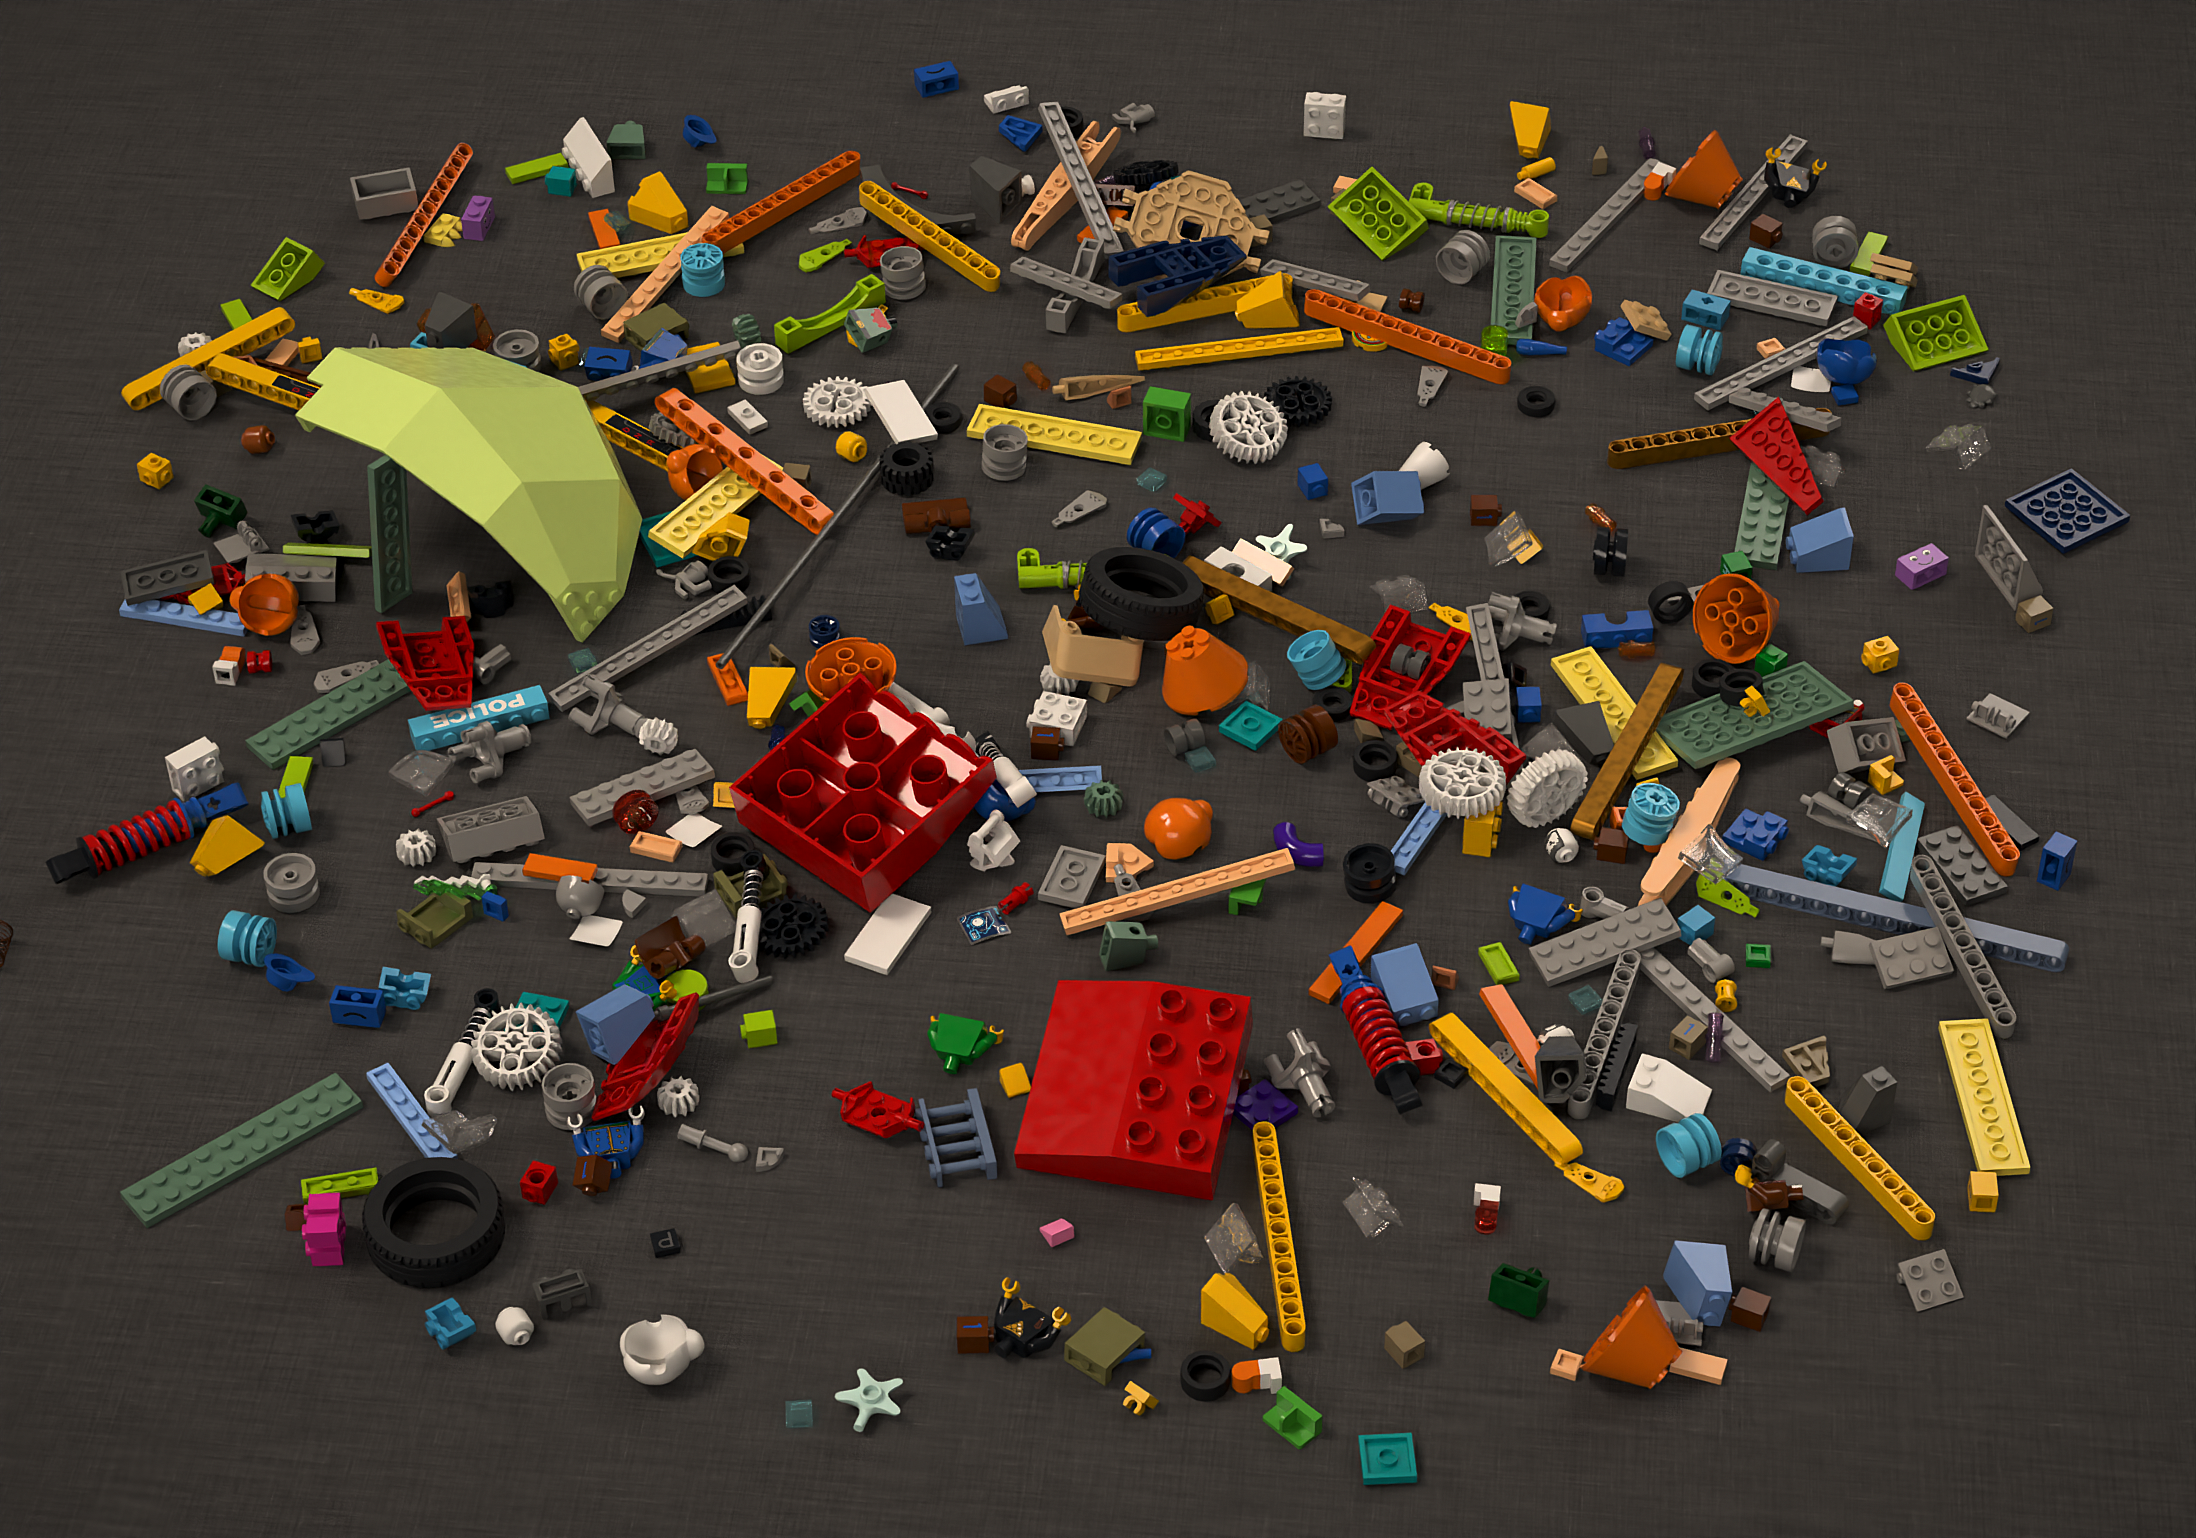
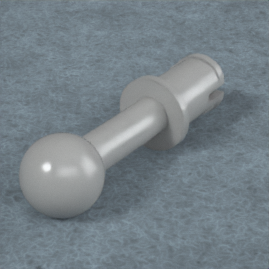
[677,1124,748,1162]

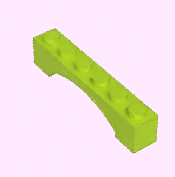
[774,274,886,354]

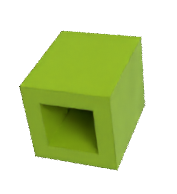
[740,1010,777,1049]

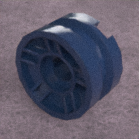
[809,615,840,648]
[1720,1138,1757,1176]

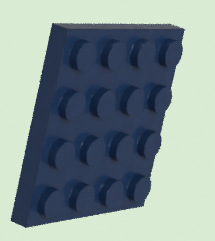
[2005,468,2131,554]

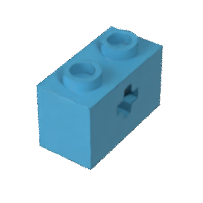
[1681,289,1731,331]

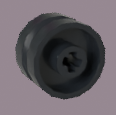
[1592,527,1629,577]
[1343,843,1397,904]

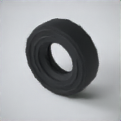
[1517,386,1555,417]
[925,402,962,434]
[1514,590,1550,620]
[1312,686,1353,722]

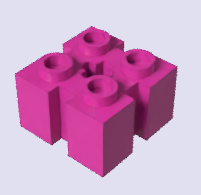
[302,1193,347,1266]

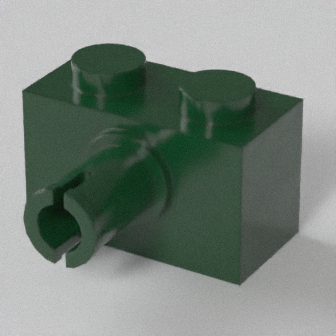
[194,484,248,537]
[1488,1263,1550,1318]

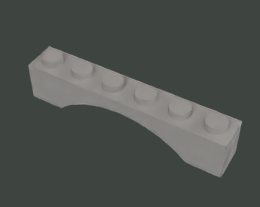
[1045,237,1104,333]

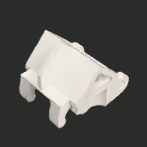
[967,810,1020,872]

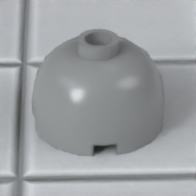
[556,875,604,919]

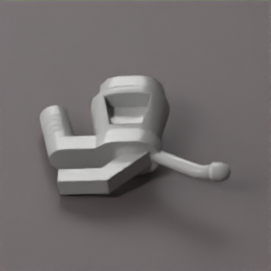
[1112,103,1155,133]
[656,560,712,600]

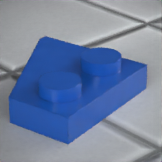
[999,115,1043,152]

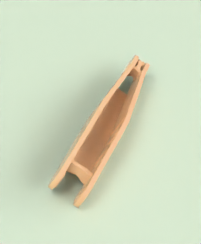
[1011,121,1121,251]
[1638,757,1740,906]

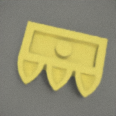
[423,213,463,247]

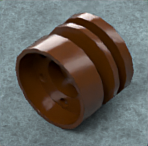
[1278,704,1338,764]

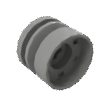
[1436,230,1490,285]
[880,246,926,300]
[573,265,628,320]
[160,364,217,420]
[981,424,1028,481]
[541,1063,597,1130]
[1748,1208,1806,1272]

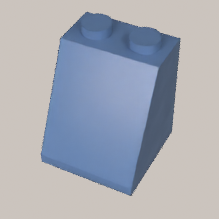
[1351,471,1424,525]
[1786,508,1854,573]
[954,573,1008,645]
[1371,943,1438,1027]
[576,984,655,1065]
[1663,1241,1732,1326]

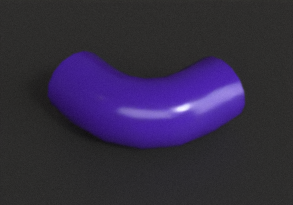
[1273,822,1324,867]

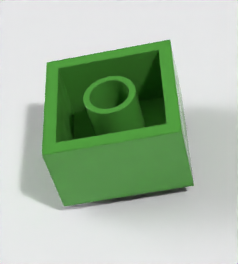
[1143,386,1191,442]

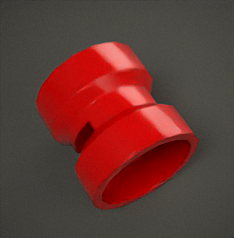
[247,650,273,674]

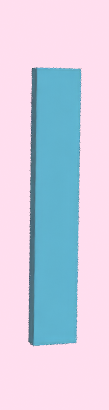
[1879,792,1925,902]

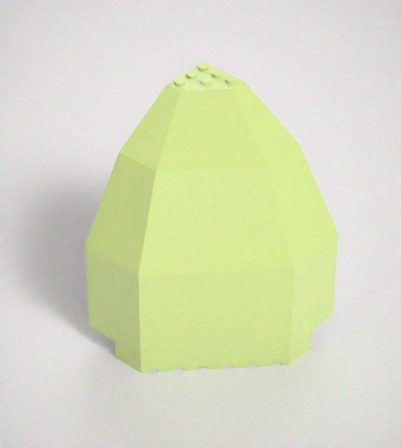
[295,347,642,643]

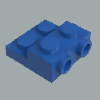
[1594,317,1653,366]
[1722,808,1789,861]

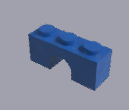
[1581,610,1653,649]

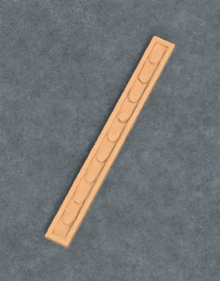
[601,206,729,343]
[1059,848,1295,936]

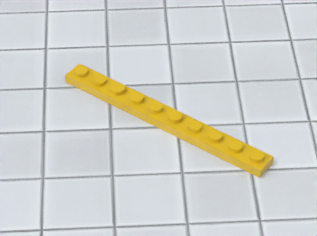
[1135,327,1344,370]

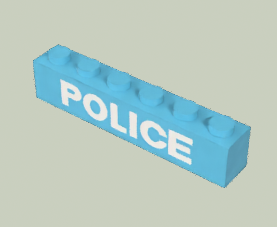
[408,685,550,754]

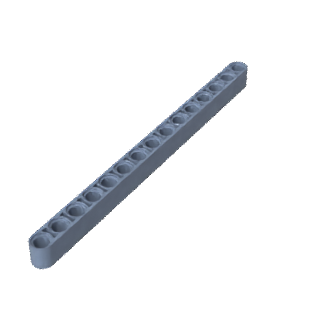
[1717,861,2069,972]

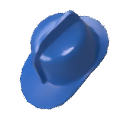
[683,115,717,148]
[264,953,315,991]

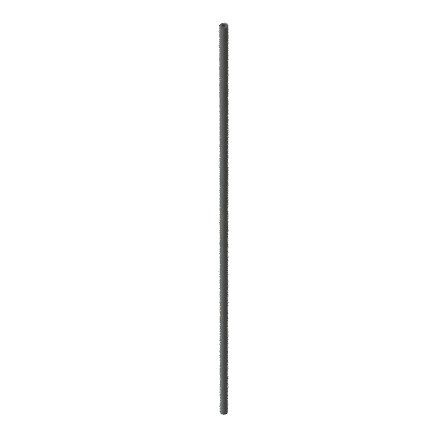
[716,364,959,669]

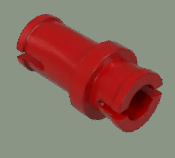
[998,882,1034,915]

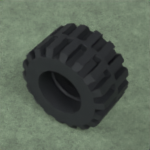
[879,441,934,496]

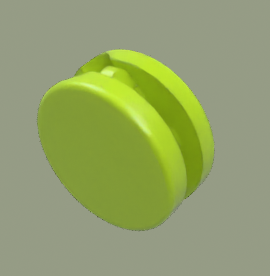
[665,970,708,1011]

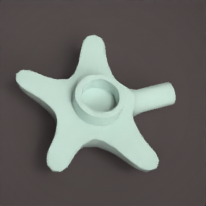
[1256,524,1307,580]
[835,1369,903,1432]

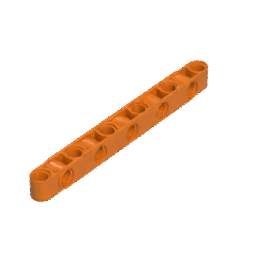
[655,388,834,534]

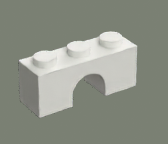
[1204,547,1272,592]

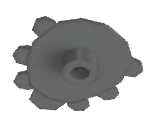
[1966,384,1998,408]

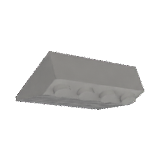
[1975,505,2043,611]
[245,554,337,602]
[437,796,545,863]

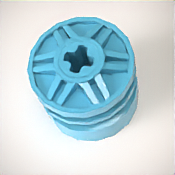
[680,243,725,297]
[1676,324,1723,376]
[1287,630,1346,690]
[261,783,312,839]
[1622,783,1680,846]
[218,910,277,967]
[1656,1113,1722,1178]

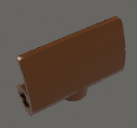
[902,498,971,534]
[635,916,706,979]

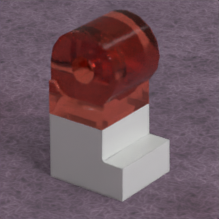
[1474,1183,1501,1235]

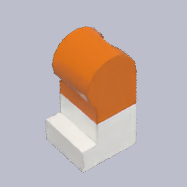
[1644,162,1676,201]
[212,646,246,686]
[1232,1357,1282,1394]

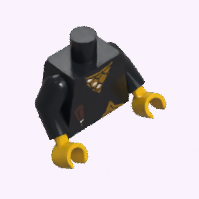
[1764,147,1827,208]
[994,1277,1071,1358]

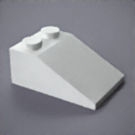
[1626,1054,1712,1122]

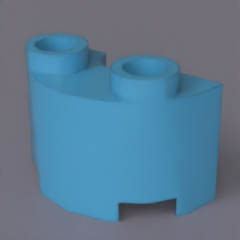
[1802,845,1857,887]
[378,967,431,1010]
[425,1297,476,1350]

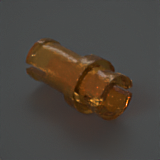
[1022,361,1051,390]
[1585,503,1617,533]
[1619,640,1655,658]

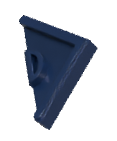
[1950,357,2000,385]

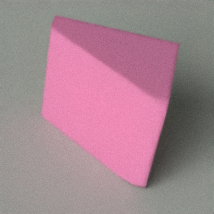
[1039,1218,1074,1247]

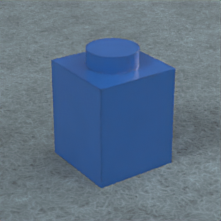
[1298,463,1328,500]
[1515,687,1542,723]

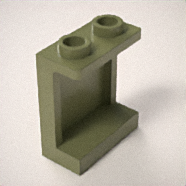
[623,303,689,351]
[713,854,788,919]
[396,883,473,949]
[1064,1307,1145,1386]

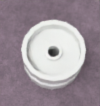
[737,343,784,395]

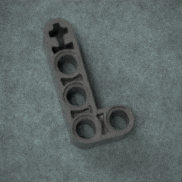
[1751,1139,1849,1225]

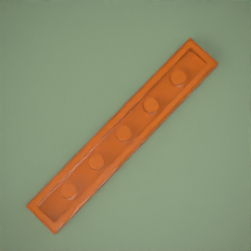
[1309,901,1403,1004]
[1479,984,1541,1090]

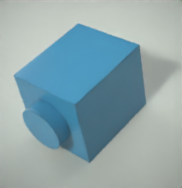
[1677,905,1715,946]

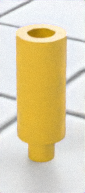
[1517,157,1556,180]

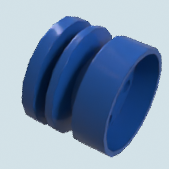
[1126,508,1185,558]

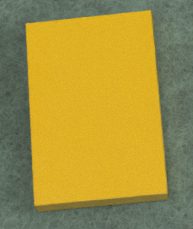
[685,342,735,393]

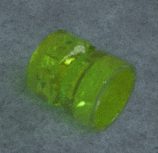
[1481,325,1508,357]

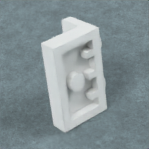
[984,85,1029,114]

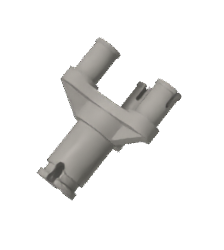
[1488,592,1557,651]
[568,673,649,738]
[448,721,532,783]
[1263,1028,1335,1117]

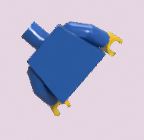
[1508,884,1583,944]

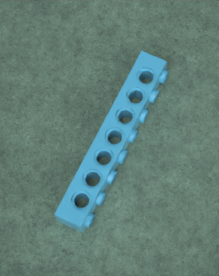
[1740,247,1908,315]

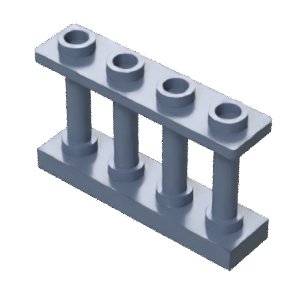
[915,1088,997,1187]

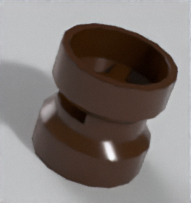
[1399,288,1425,313]

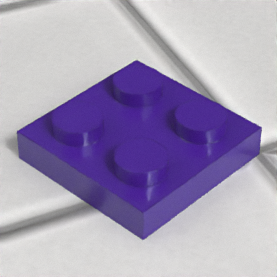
[1233,1079,1298,1131]

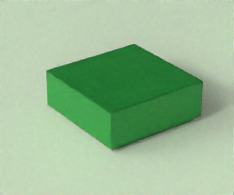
[1745,944,1771,968]

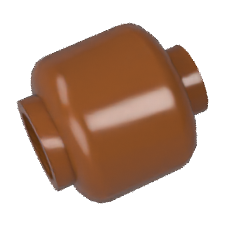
[241,425,275,454]

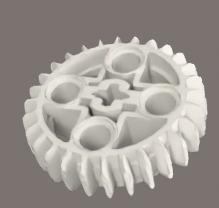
[1209,391,1288,464]
[1419,747,1506,819]
[1507,749,1588,828]
[471,1003,562,1091]

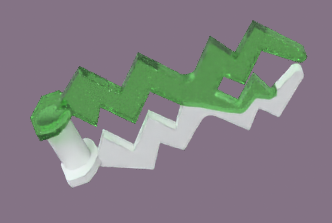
[413,874,497,900]

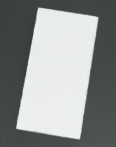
[865,380,938,444]
[844,894,931,975]

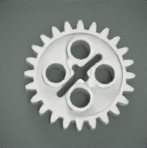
[803,376,872,428]

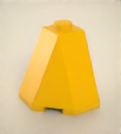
[1510,101,1551,159]
[627,171,689,234]
[1235,271,1300,328]
[692,512,750,561]
[747,667,797,729]
[190,815,265,877]
[1201,1273,1269,1350]

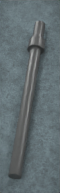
[650,975,773,1023]

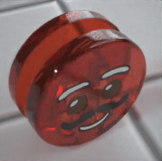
[612,790,659,834]

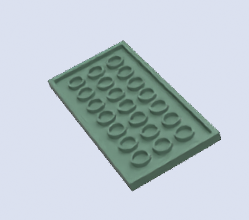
[1656,661,1854,769]

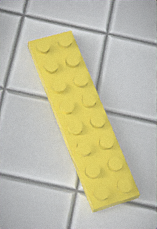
[577,232,744,278]
[967,404,1142,465]
[648,453,783,559]
[1551,646,1678,780]
[1938,1019,2031,1176]

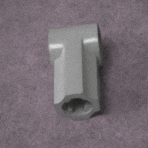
[473,644,511,684]
[1579,887,1629,919]
[1687,938,1735,983]

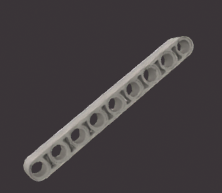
[1910,855,2016,1039]
[1568,949,1641,1119]

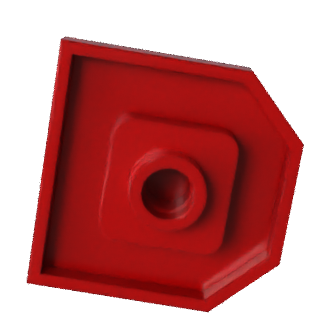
[1173,493,1222,535]

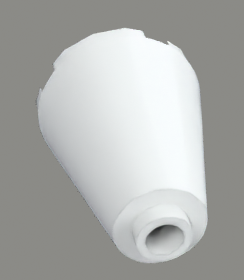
[1399,442,1450,490]

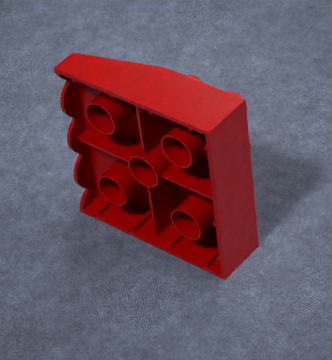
[729,673,997,913]
[1014,980,1253,1200]

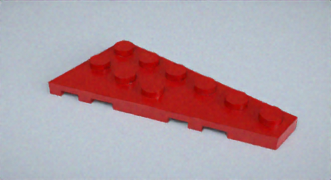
[1729,397,1824,515]

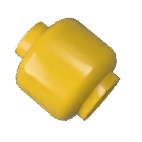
[836,431,867,462]

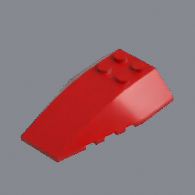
[1350,604,1471,730]
[376,616,474,711]
[1383,691,1526,785]
[591,992,699,1121]

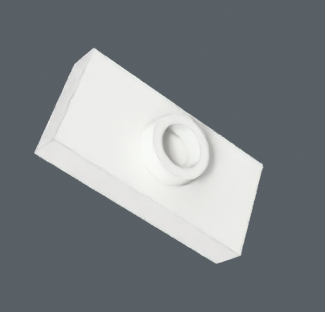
[727,400,768,435]

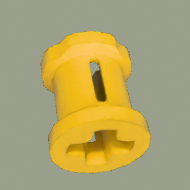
[1715,979,1737,1012]

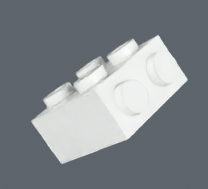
[1304,92,1346,139]
[1027,691,1087,746]
[165,736,224,802]

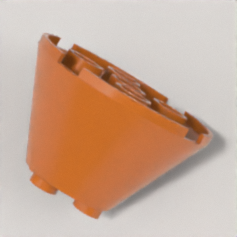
[1664,130,1743,210]
[1693,574,1779,664]
[1162,626,1249,715]
[805,637,897,704]
[1579,1285,1683,1389]

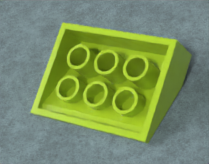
[1327,167,1429,261]
[1883,295,1989,372]

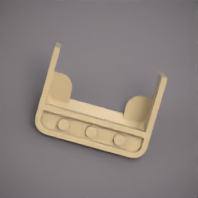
[1042,605,1144,686]

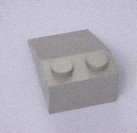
[1827,717,1906,774]

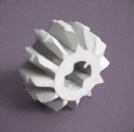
[178,332,212,357]
[1040,663,1079,696]
[639,717,678,755]
[396,828,436,868]
[657,1076,699,1118]

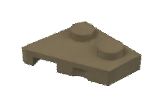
[1782,1036,1830,1088]

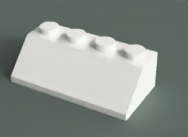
[562,117,615,198]

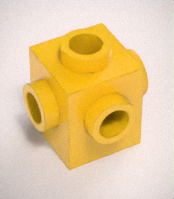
[548,333,579,371]
[137,453,174,489]
[1861,636,1899,674]

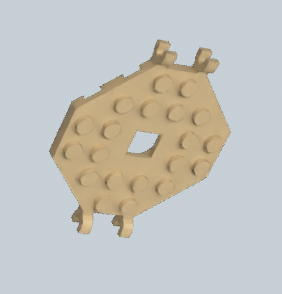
[1113,170,1270,280]

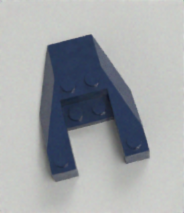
[1109,235,1247,317]

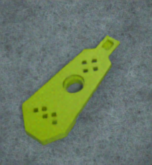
[799,239,852,273]
[1696,869,1760,917]

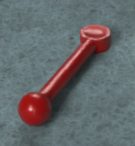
[891,182,928,199]
[411,791,454,817]

